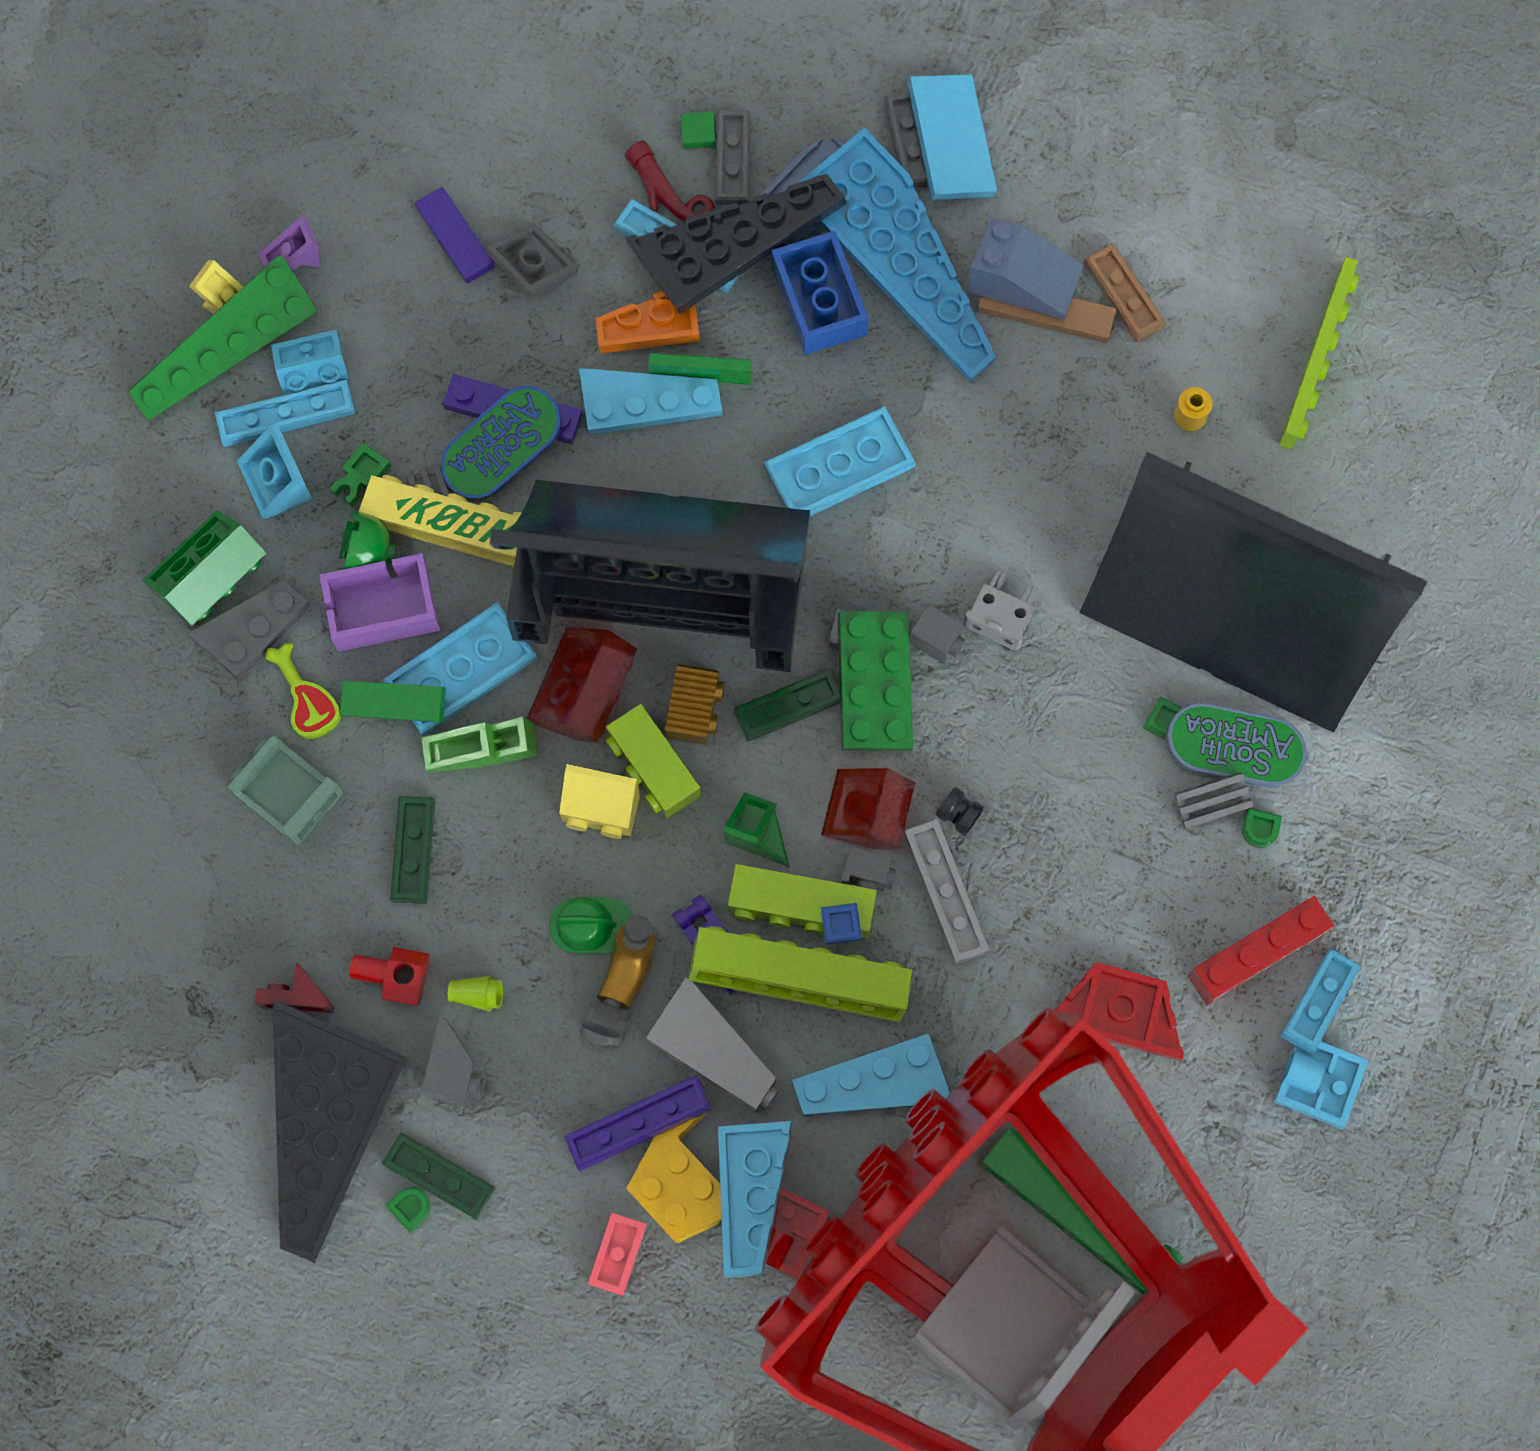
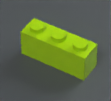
[605,704,701,820]

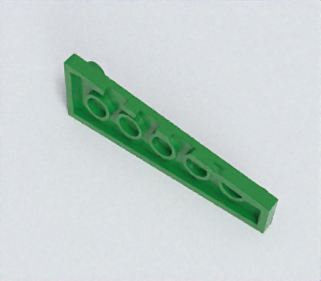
[127,254,318,421]

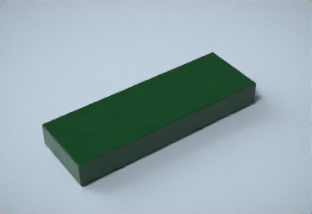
[734,668,840,742]
[390,796,435,904]
[381,1132,495,1220]

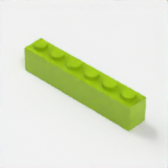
[688,926,912,1022]

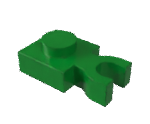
[330,443,391,507]

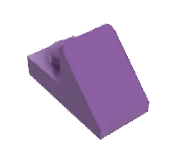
[259,216,320,272]

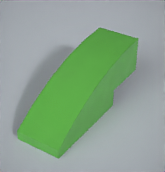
[422,717,539,772]

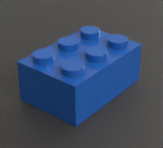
[771,231,869,355]

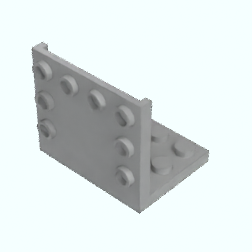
[910,1226,1136,1431]

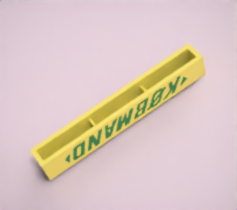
[359,475,521,567]

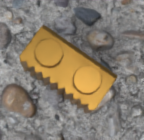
[665,664,725,745]

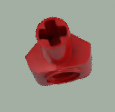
[349,947,430,1006]

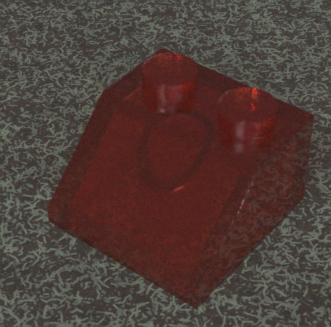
[821,768,916,850]

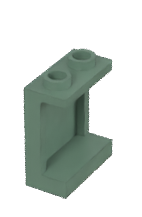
[228,734,344,847]

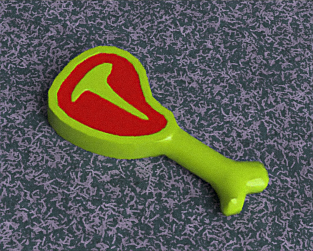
[265,642,342,739]

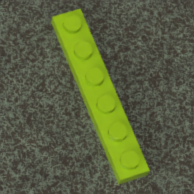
[1279,256,1360,449]

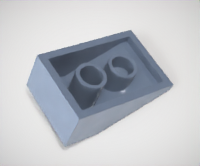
[968,217,1083,320]

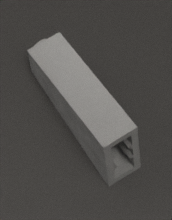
[646,978,778,1114]

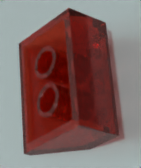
[526,627,637,743]

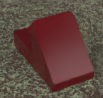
[255,963,334,1013]

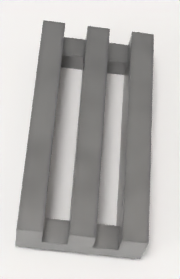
[1174,772,1254,828]

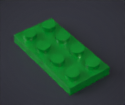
[838,611,913,751]

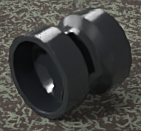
[936,787,985,836]

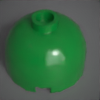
[337,511,395,571]

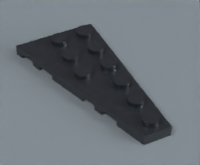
[625,174,847,314]

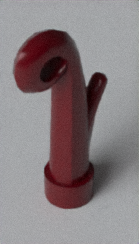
[624,140,715,223]

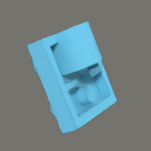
[1274,1041,1369,1130]

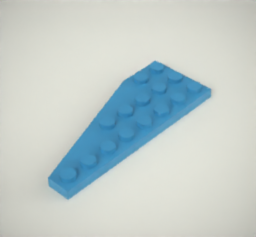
[798,128,996,383]

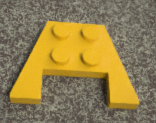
[626,1113,781,1244]

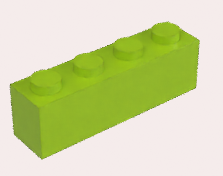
[728,864,877,942]

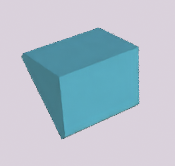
[237,424,312,519]

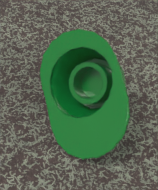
[549,897,633,954]

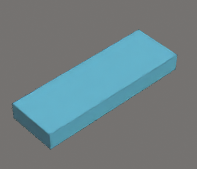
[1280,947,1361,1055]

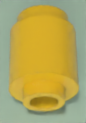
[1174,387,1213,431]

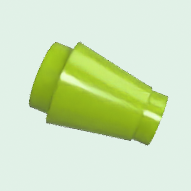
[448,976,503,1012]

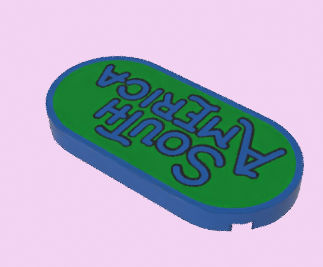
[441,386,561,499]

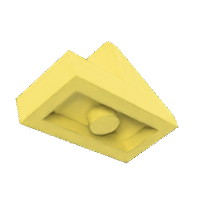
[189,260,243,314]

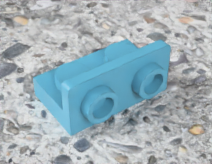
[271,329,349,395]

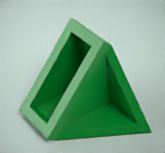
[724,792,790,867]

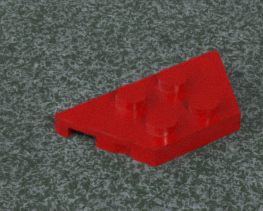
[1054,962,1184,1061]

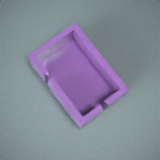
[319,553,440,652]

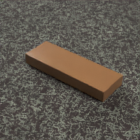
[1084,243,1166,343]

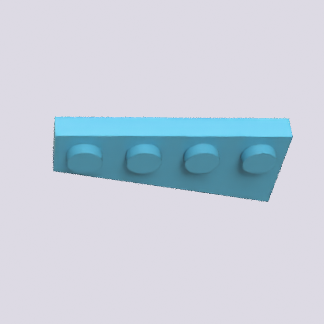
[579,368,722,435]
[792,1033,950,1116]

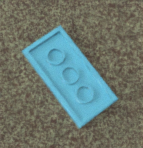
[907,74,997,200]
[764,406,916,516]
[383,602,538,737]

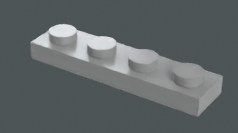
[904,819,989,965]

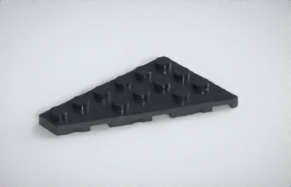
[273,1001,407,1263]

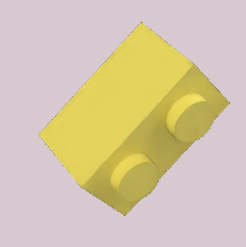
[559,764,640,839]

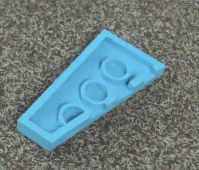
[718,1121,793,1278]

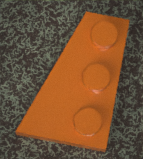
[595,291,700,354]

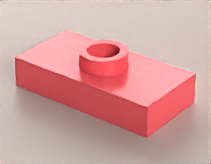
[588,1212,647,1296]

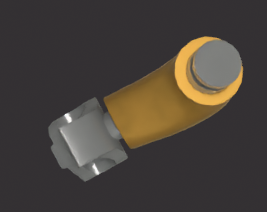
[580,915,655,1048]

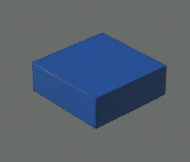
[821,903,862,945]

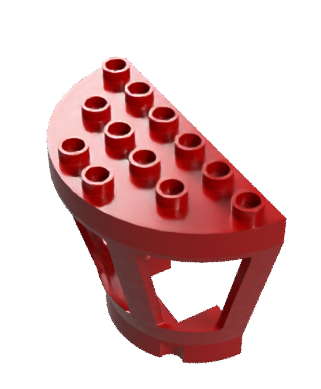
[755,1007,1309,1451]

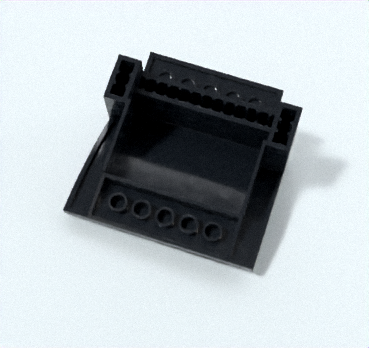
[1079,452,1428,733]
[489,480,810,672]

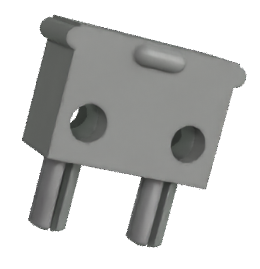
[963,571,1038,650]

